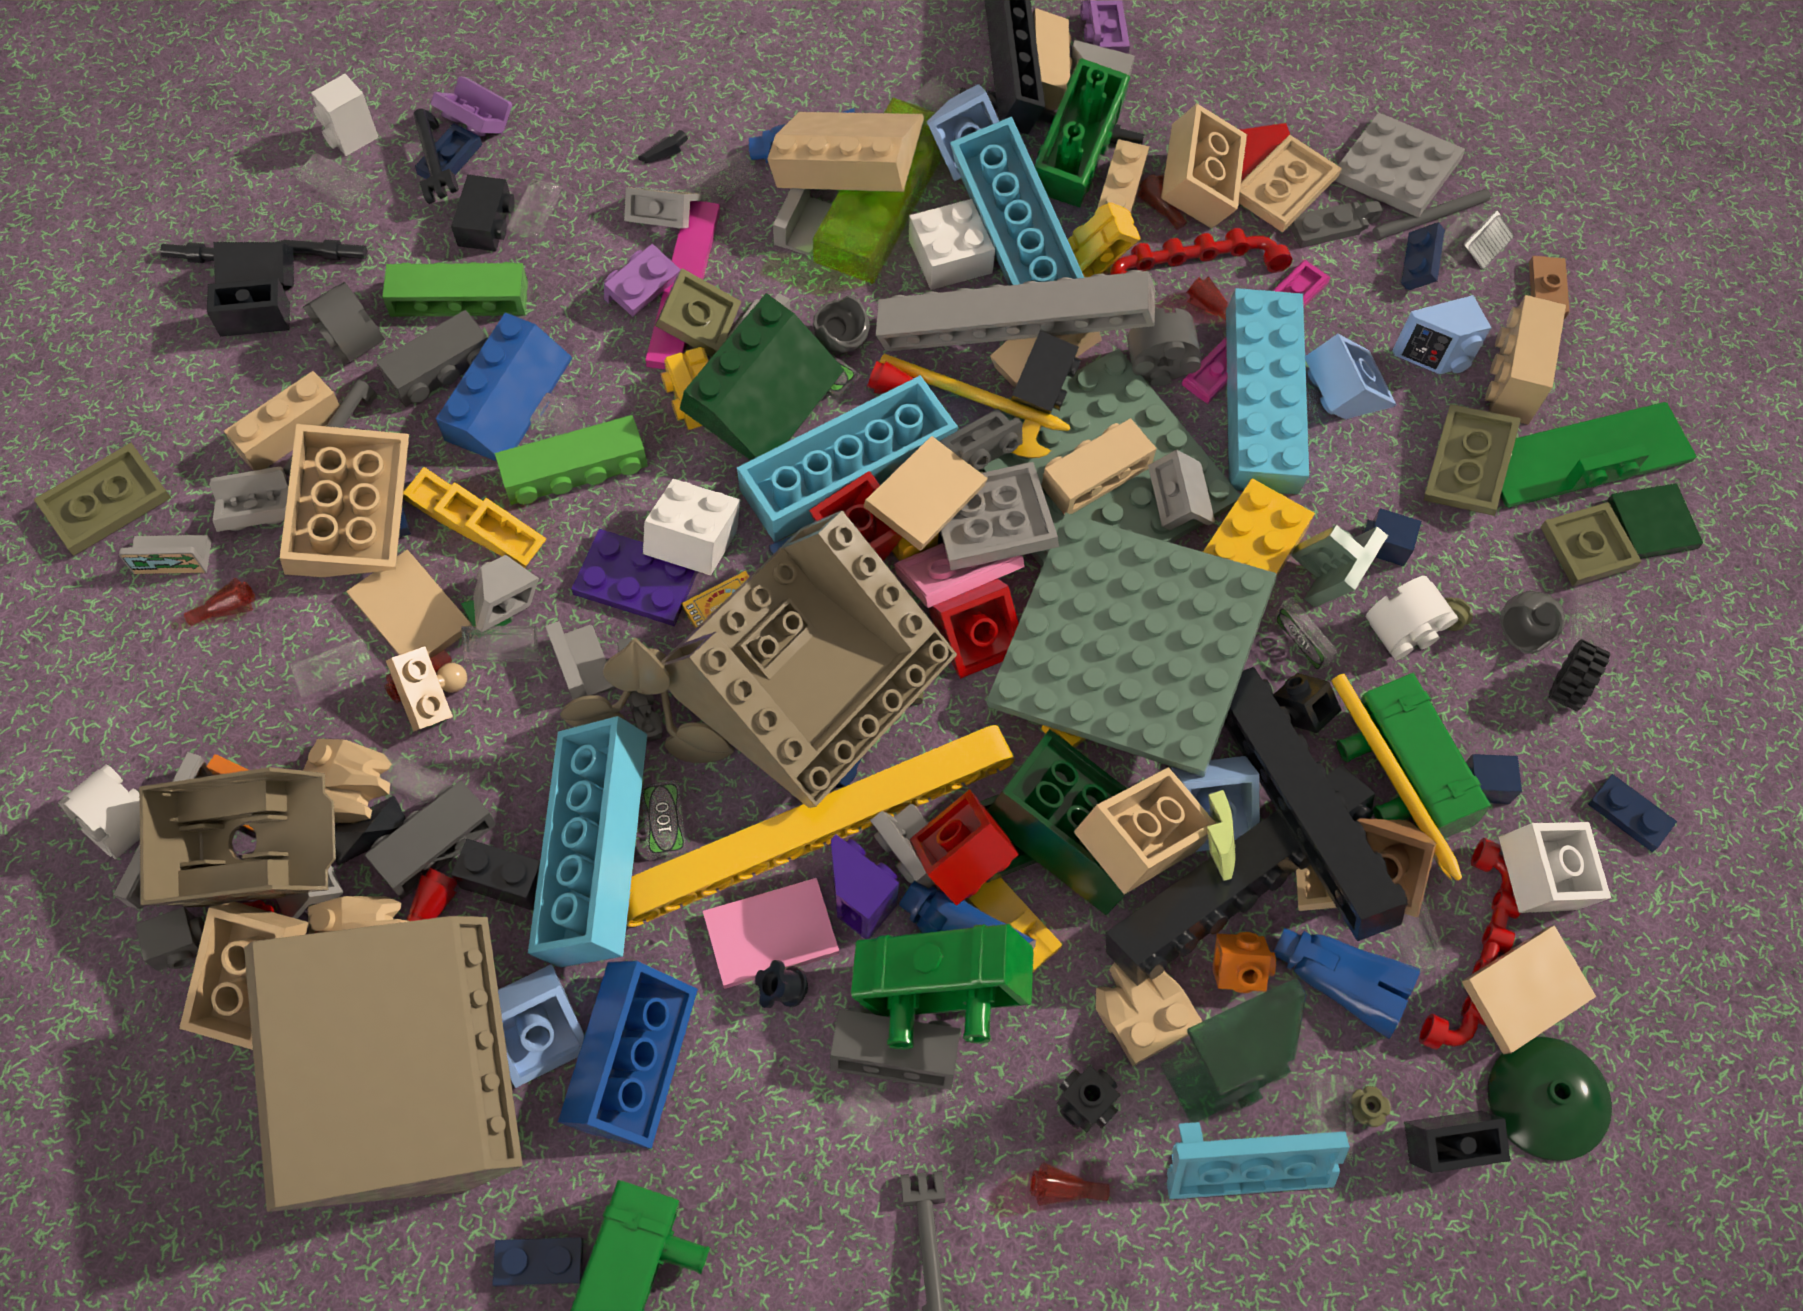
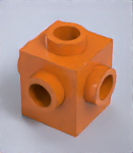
[1212,932,1276,993]

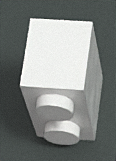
[311,74,379,156]

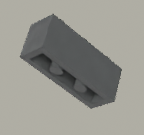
[376,310,488,407]
[365,780,496,900]
[830,1007,960,1090]

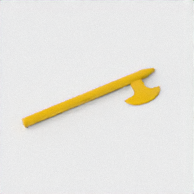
[880,354,1070,458]
[1331,674,1462,881]

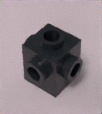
[1273,673,1342,733]
[1057,1065,1121,1133]

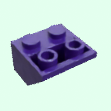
[831,834,899,939]

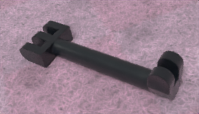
[413,108,459,204]

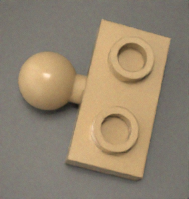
[386,647,467,732]

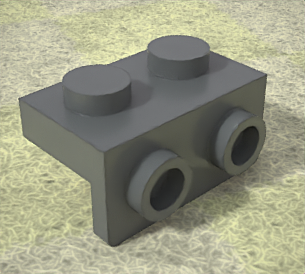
[940,409,1023,470]

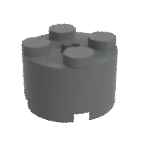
[303,282,385,366]
[1126,308,1201,386]

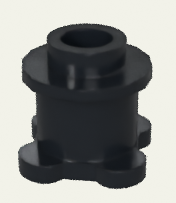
[755,960,808,1008]

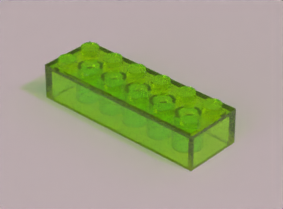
[813,98,943,284]

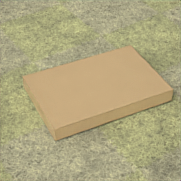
[1238,135,1342,232]
[864,436,988,551]
[346,549,473,659]
[1461,926,1596,1054]

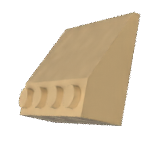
[768,112,924,192]
[280,424,409,577]

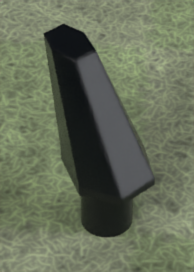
[638,130,688,163]

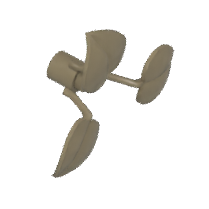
[560,638,735,763]

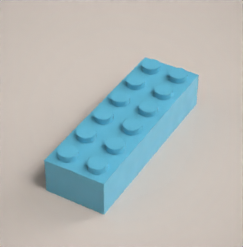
[950,117,1085,286]
[1226,288,1309,494]
[737,375,958,543]
[528,716,647,968]

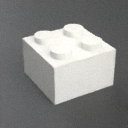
[908,199,995,290]
[643,479,740,576]
[1499,822,1611,913]

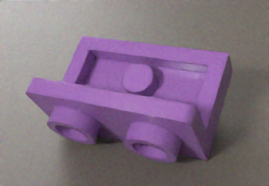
[1080,0,1130,54]
[430,76,512,136]
[604,244,681,317]

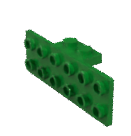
[1500,402,1696,508]

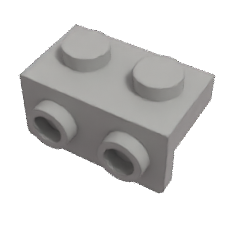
[209,467,289,532]
[870,804,935,888]

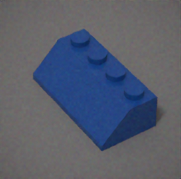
[436,313,572,462]
[558,961,698,1149]

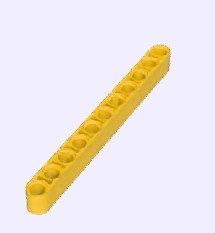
[627,725,1015,927]

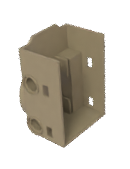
[139,767,336,907]

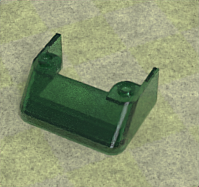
[1160,979,1306,1123]

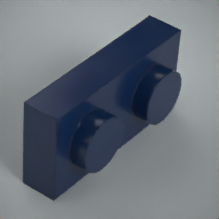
[415,123,482,179]
[1401,222,1445,290]
[1588,774,1677,852]
[492,1237,584,1287]

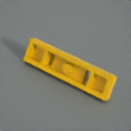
[965,878,1063,972]

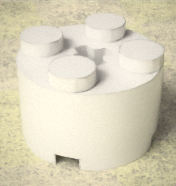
[1366,576,1459,660]
[58,764,140,859]

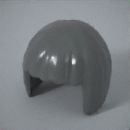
[813,295,870,354]
[1500,591,1565,654]

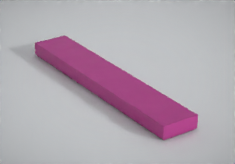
[645,201,720,370]
[1181,259,1331,404]

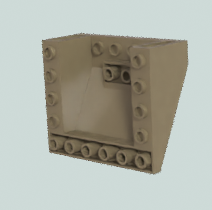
[661,511,957,808]
[244,916,523,1212]

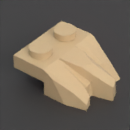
[303,739,392,823]
[308,896,408,934]
[1096,962,1205,1066]

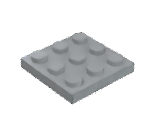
[1334,113,1465,218]
[940,462,1059,571]

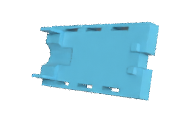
[1167,1122,1350,1199]

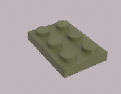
[1424,404,1521,516]
[34,443,171,556]

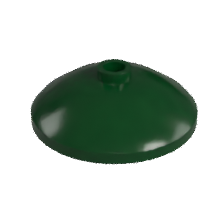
[1488,1037,1612,1161]

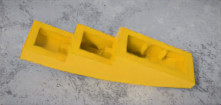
[403,467,546,568]

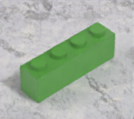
[382,262,528,317]
[495,415,648,505]

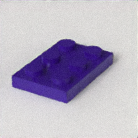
[571,529,698,626]

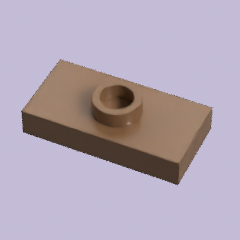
[1529,256,1570,319]

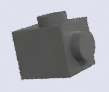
[135,907,205,971]

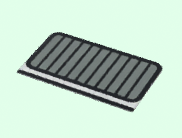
[1464,210,1514,270]

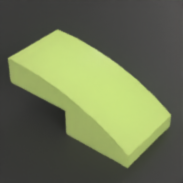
[1207,790,1235,881]

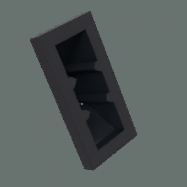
[335,796,406,865]

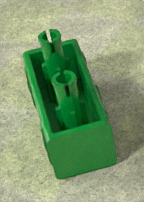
[1034,58,1130,208]
[1336,673,1491,839]
[851,924,1034,1050]
[570,1180,710,1311]

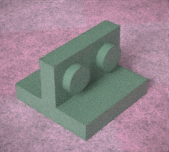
[1291,525,1388,607]

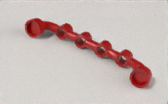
[1109,228,1293,275]
[1419,838,1521,1050]

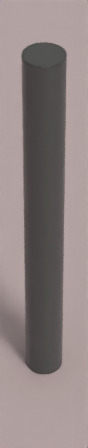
[1373,189,1491,240]

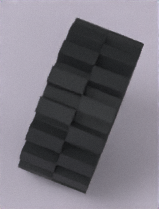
[1548,639,1610,712]

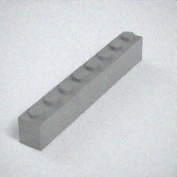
[876,270,1155,351]

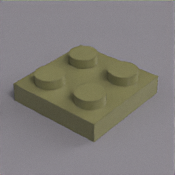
[655,268,742,357]
[1540,502,1642,587]

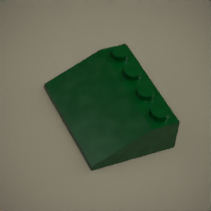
[680,293,844,460]
[987,729,1127,915]

